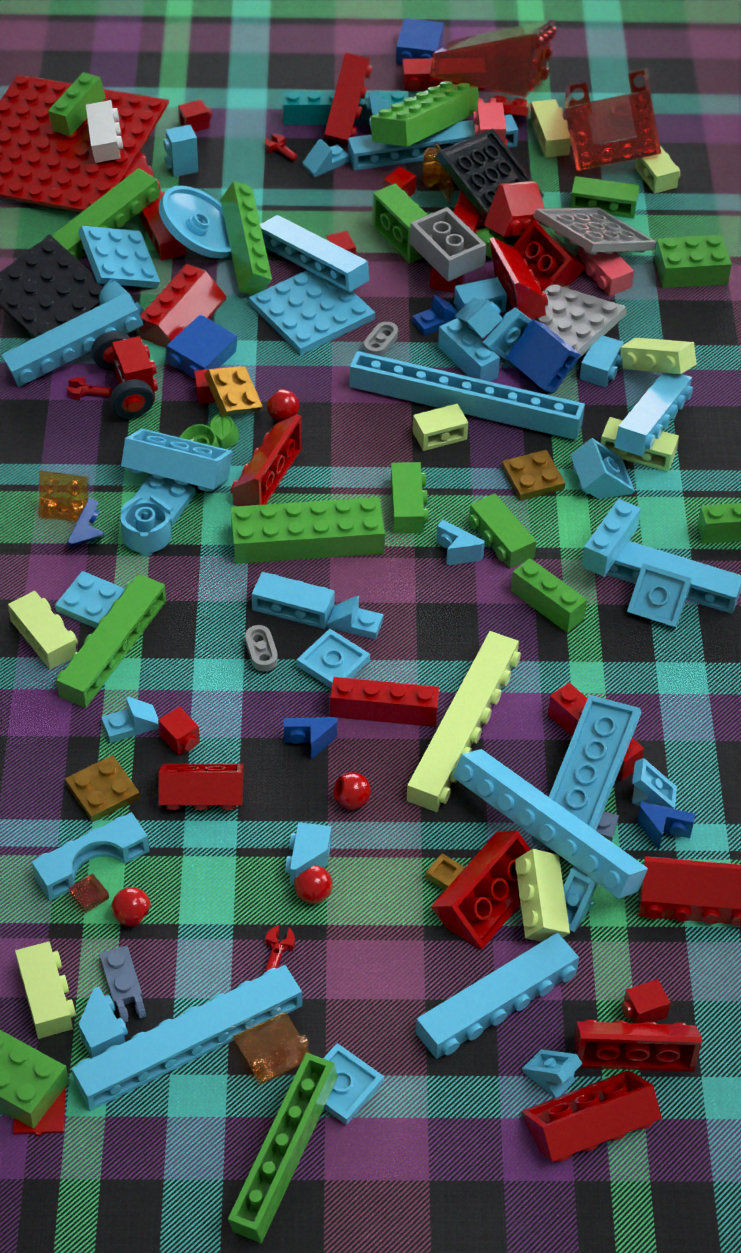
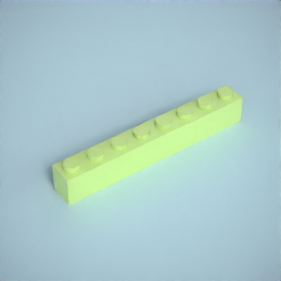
[407,631,521,812]

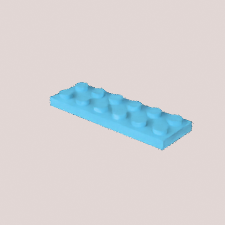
[532,695,642,848]

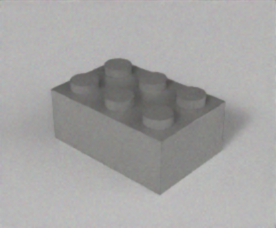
[410,207,486,281]

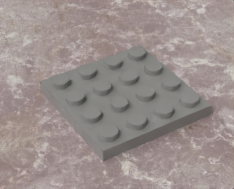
[534,208,657,255]
[531,284,627,358]

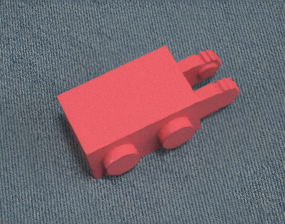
[473,98,506,144]
[578,247,634,296]

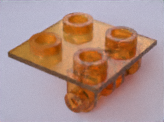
[423,141,453,202]
[39,471,89,521]
[233,1011,311,1084]

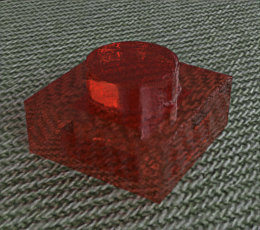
[69,873,109,913]

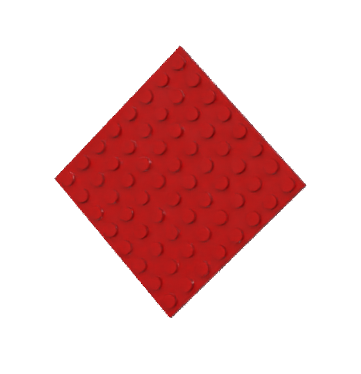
[0,74,169,212]

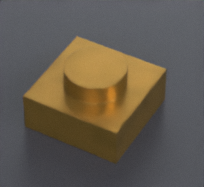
[425,853,465,890]

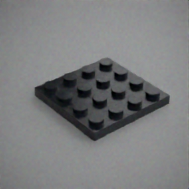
[435,128,544,220]
[0,235,104,339]

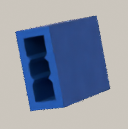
[396,18,444,64]
[166,314,238,379]
[506,319,581,393]

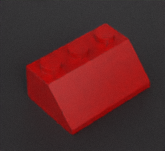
[484,181,545,237]
[512,220,586,292]
[159,764,244,810]

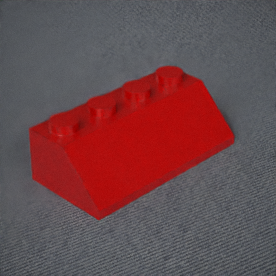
[489,237,548,319]
[139,264,226,348]
[231,415,302,506]
[431,831,531,949]
[638,856,741,927]
[574,1020,702,1072]
[521,1070,662,1162]

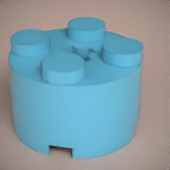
[120,496,172,556]

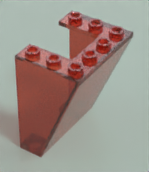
[430,20,557,97]
[565,68,662,171]

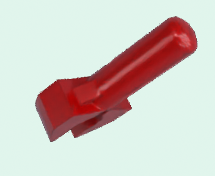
[265,134,297,161]
[66,377,112,401]
[264,925,295,973]

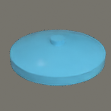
[159,186,231,258]

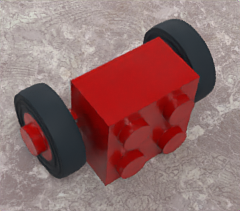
[91,331,158,419]

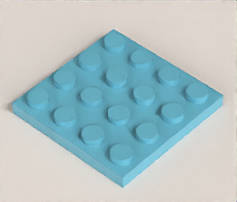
[249,270,375,355]

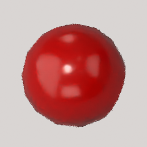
[267,389,300,422]
[333,772,371,810]
[294,865,333,904]
[111,887,151,926]

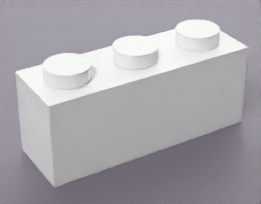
[86,100,124,163]

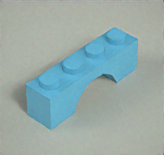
[32,812,149,901]

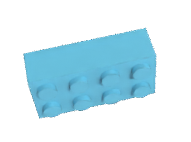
[121,429,233,491]

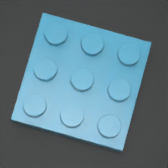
[78,226,160,288]

